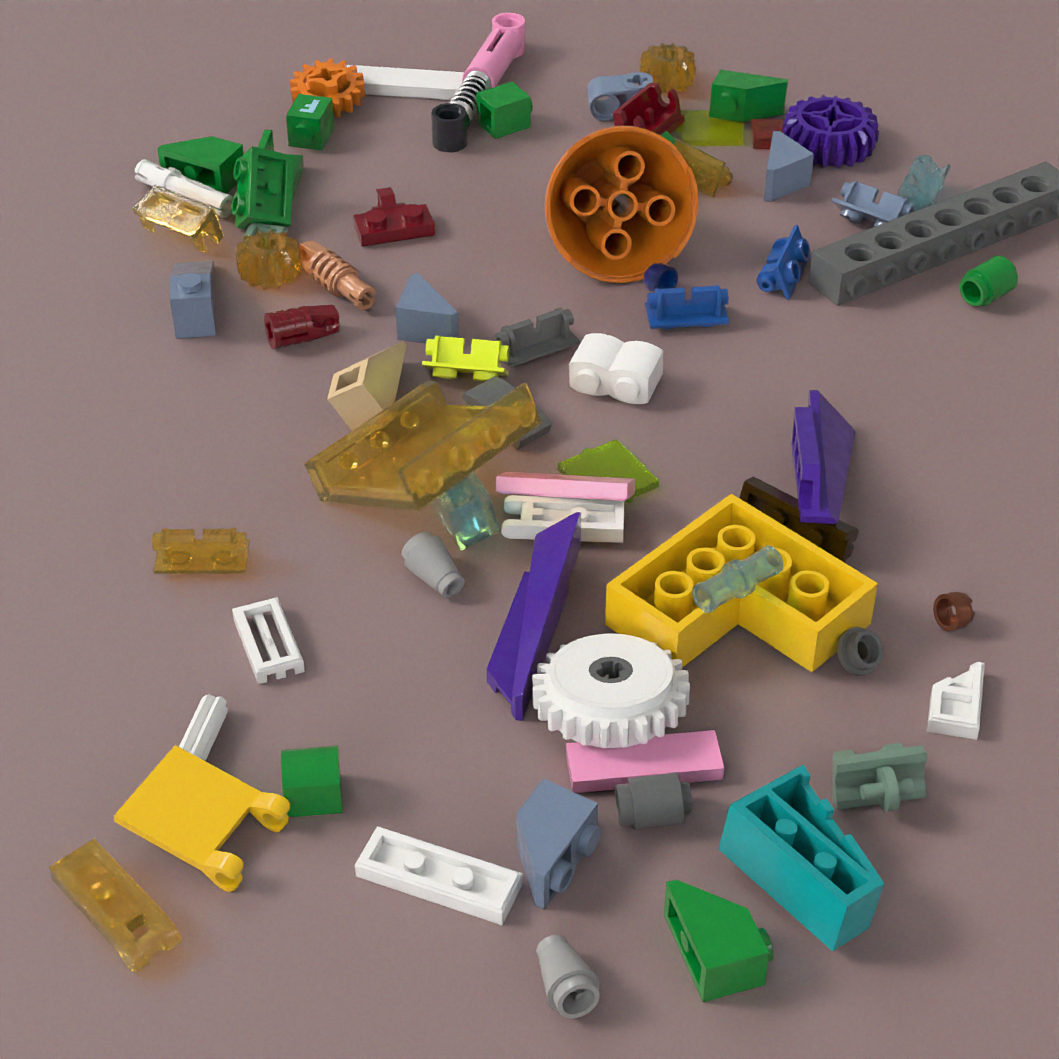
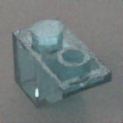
[424,468,501,551]

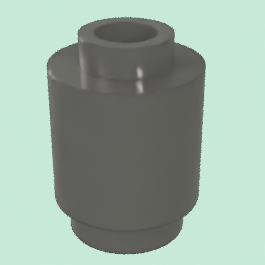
[615,772,693,830]

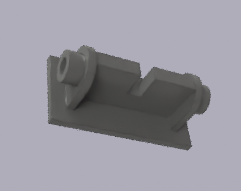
[495,308,580,368]

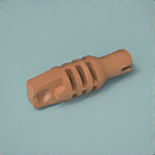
[299,240,376,310]

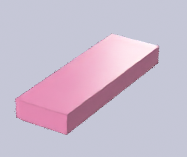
[496,472,635,501]
[566,730,724,793]

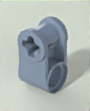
[587,72,653,121]

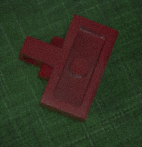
[353,187,435,247]

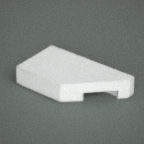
[927,662,985,740]

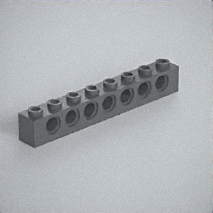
[809,162,1059,306]

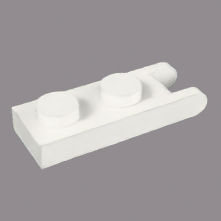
[501,495,624,543]

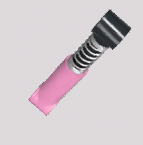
[431,12,525,152]

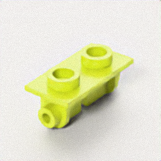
[422,335,509,382]

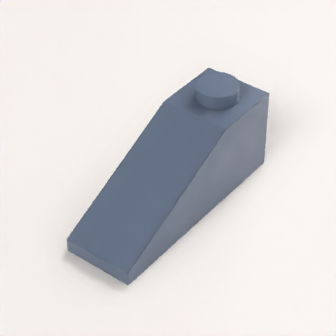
[170,260,216,339]

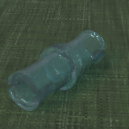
[692,545,783,613]

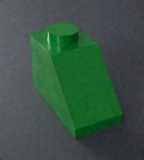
[709,69,788,122]
[157,136,244,194]
[664,879,773,1002]

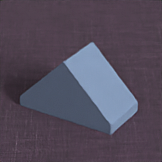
[764,131,814,201]
[396,272,459,344]

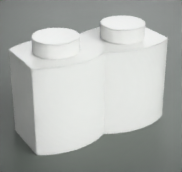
[569,333,663,404]

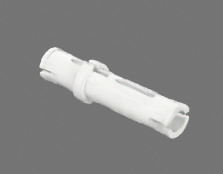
[135,159,233,218]

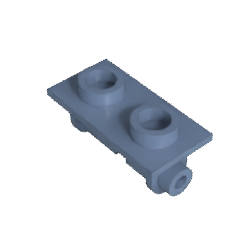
[832,180,915,227]

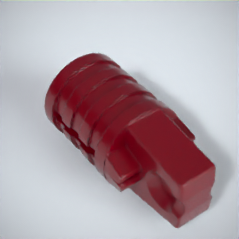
[264,305,340,349]

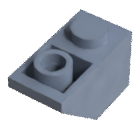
[516,778,601,909]

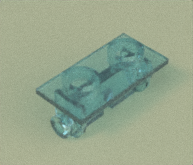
[898,155,951,212]

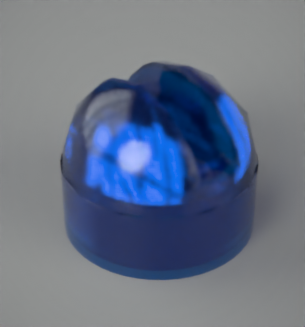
[644,263,678,293]

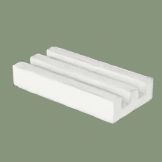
[232,597,305,685]

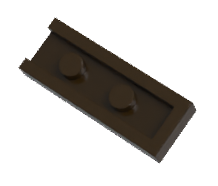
[739,476,859,563]

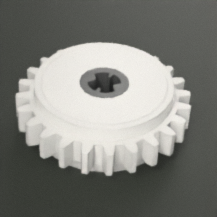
[532,634,690,748]

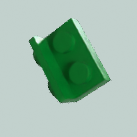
[231,146,294,229]

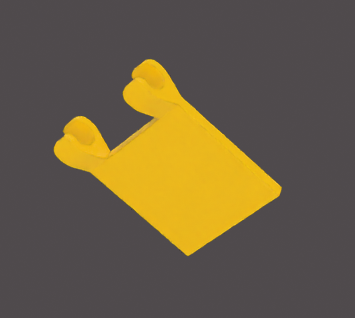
[114,745,290,892]

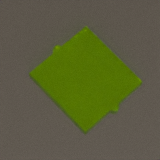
[676,110,744,146]
[557,439,659,503]

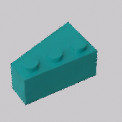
[718,764,885,952]

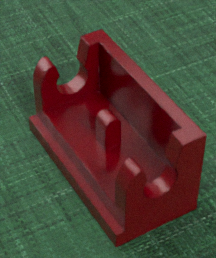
[613,83,685,135]

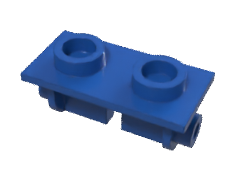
[757,225,810,300]
[645,285,729,329]

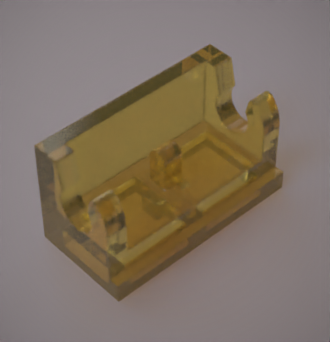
[132,184,224,253]

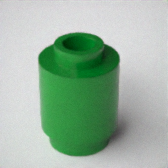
[959,255,1018,306]

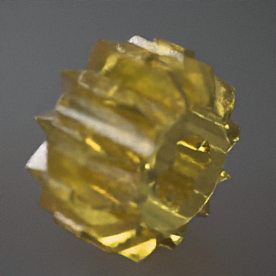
[639,43,696,94]
[236,229,302,290]

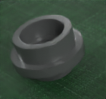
[837,627,883,676]

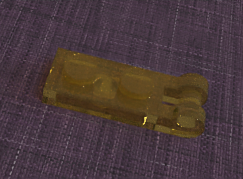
[49,838,182,974]

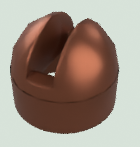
[933,592,975,631]

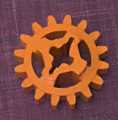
[290,58,365,118]

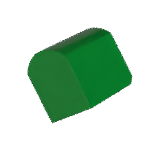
[281,745,343,817]

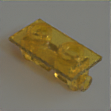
[672,136,733,197]
[152,527,250,574]

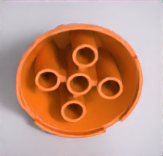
[545,126,698,283]

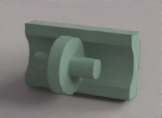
[833,743,927,812]

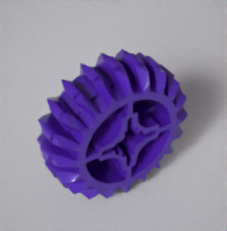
[782,95,879,168]

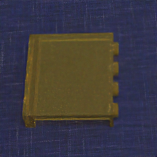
[304,381,542,511]

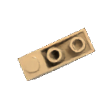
[327,341,407,435]

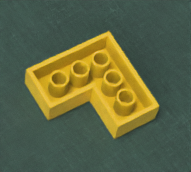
[605,494,878,672]

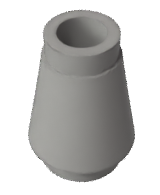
[402,532,465,598]
[536,935,600,1018]

